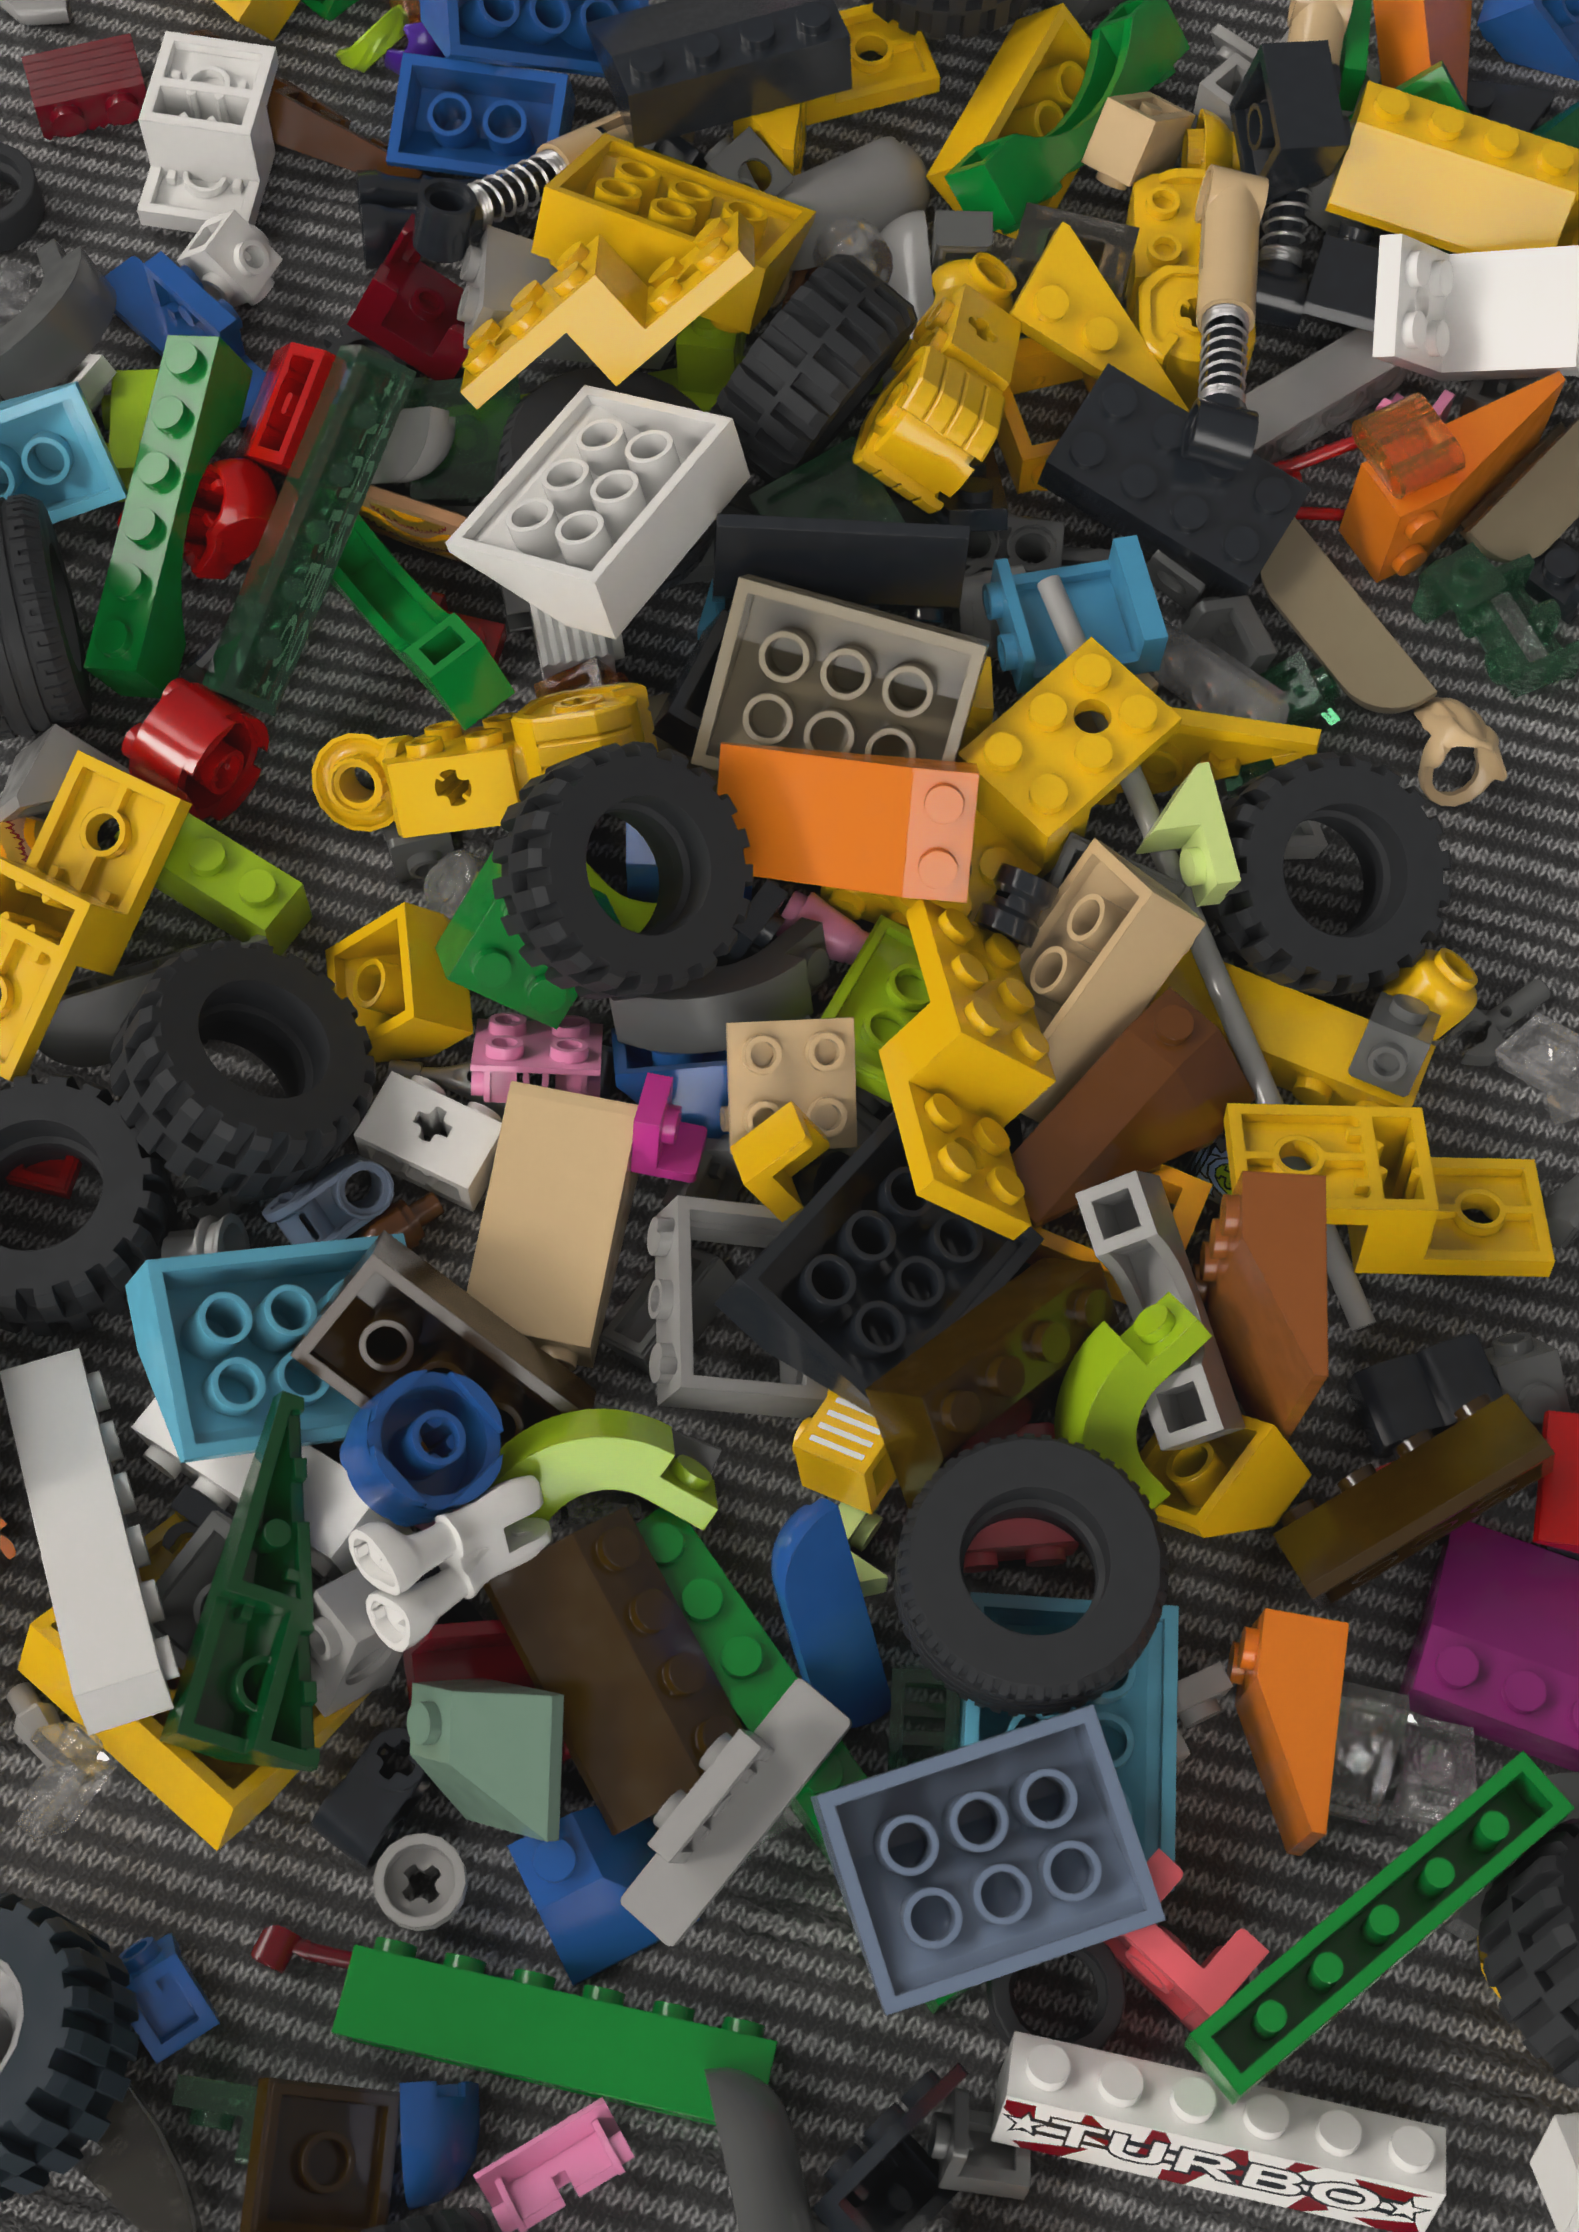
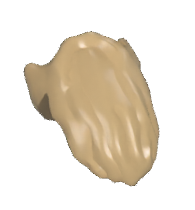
[1414,697,1507,807]

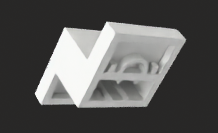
[137,31,279,233]

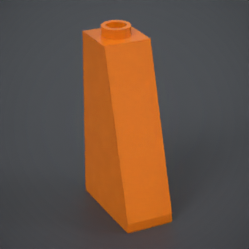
[1373,0,1472,105]

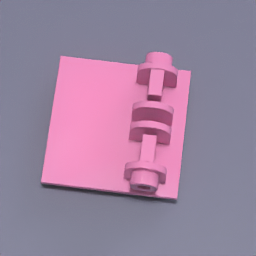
[470,1013,603,1103]

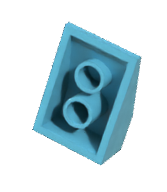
[0,381,128,524]

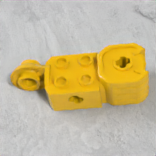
[1125,108,1256,410]
[852,252,1022,514]
[312,683,659,838]

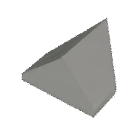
[0,724,130,823]

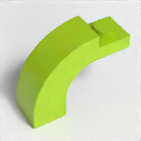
[1054,1292,1212,1509]
[486,1409,718,1531]

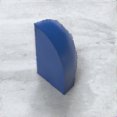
[400,2081,480,2210]

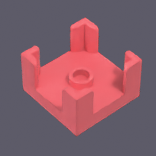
[1103,1848,1270,2032]

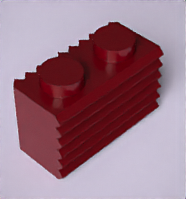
[21,33,147,141]

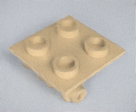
[720,1017,857,1154]

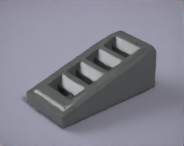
[930,210,993,295]

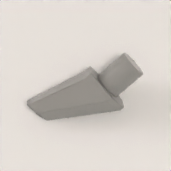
[6,1682,83,1788]

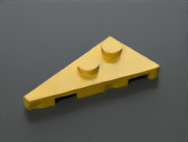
[1009,221,1190,413]
[1097,707,1322,805]

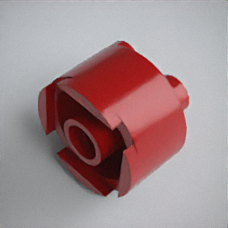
[121,678,269,822]

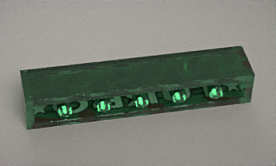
[202,345,417,717]

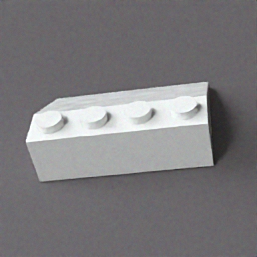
[445,385,751,640]

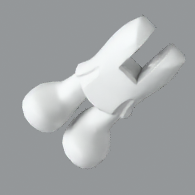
[348,1475,554,1652]

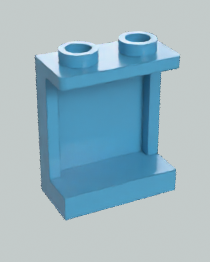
[982,535,1169,694]

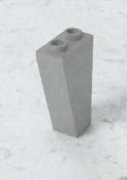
[457,225,678,370]

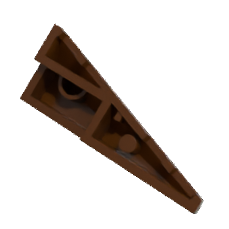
[190,29,426,179]

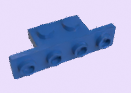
[104,251,266,427]

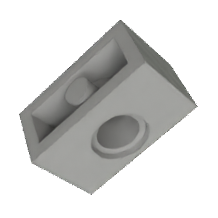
[310,1568,403,1717]

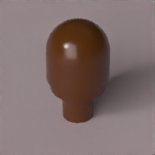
[357,1191,445,1250]

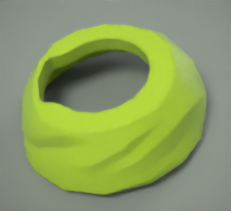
[335,4,410,73]

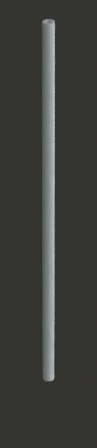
[1037,575,1376,1332]

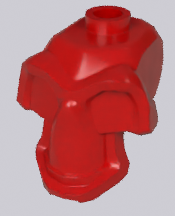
[117,458,280,580]

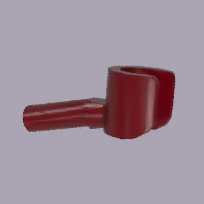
[251,1925,353,1974]

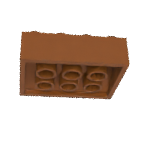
[1192,1171,1328,1441]

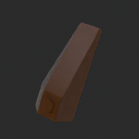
[1011,987,1256,1228]

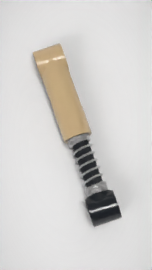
[1255,0,1354,330]
[412,111,695,263]
[1181,164,1269,472]

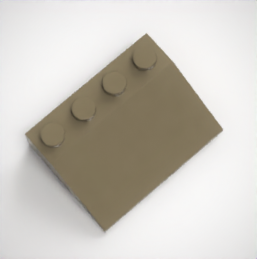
[691,574,990,771]

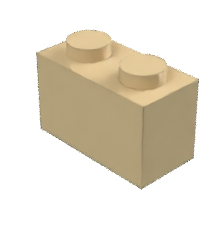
[1081,91,1196,190]

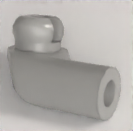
[0,0,71,26]

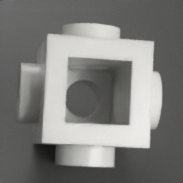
[177,209,283,307]

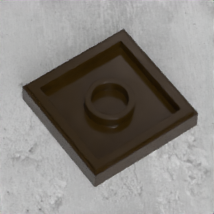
[239,2077,400,2232]

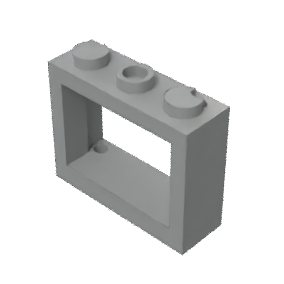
[647,1195,828,1419]

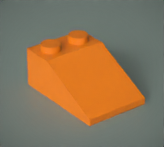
[1227,1608,1349,1856]

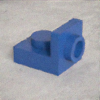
[119,1933,220,2064]

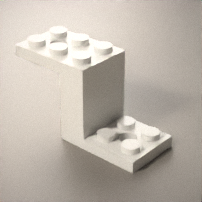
[1372,233,1579,381]

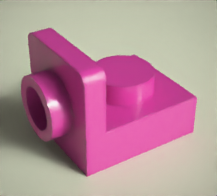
[631,1073,707,1183]

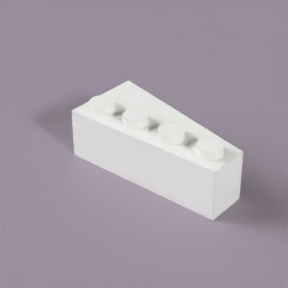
[131,1397,415,1581]

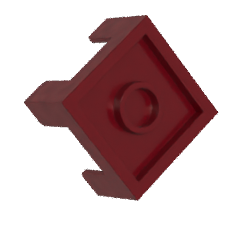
[347,213,469,388]

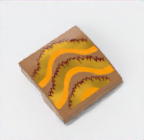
[354,480,469,565]

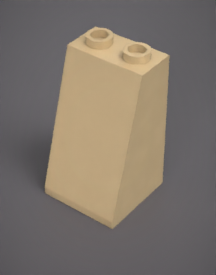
[467,1080,639,1371]

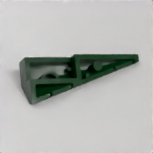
[160,1390,320,1772]

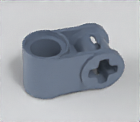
[262,1154,394,1245]

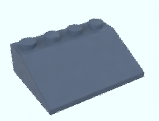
[810,1705,1166,2016]

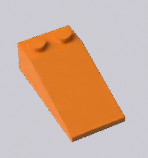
[1339,371,1566,583]
[717,742,979,903]

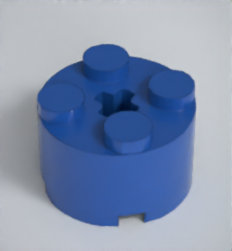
[339,1370,503,1527]

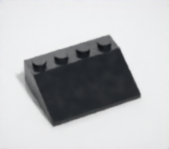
[586,0,852,148]
[714,1110,1044,1417]

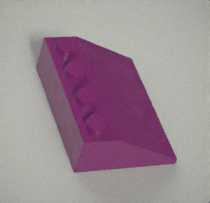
[1395,1522,1579,1772]

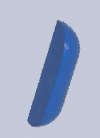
[771,1498,894,1728]

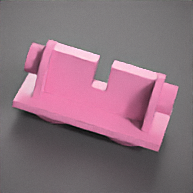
[474,2097,635,2232]

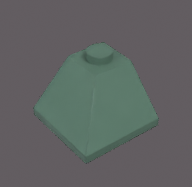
[407,1678,564,1842]

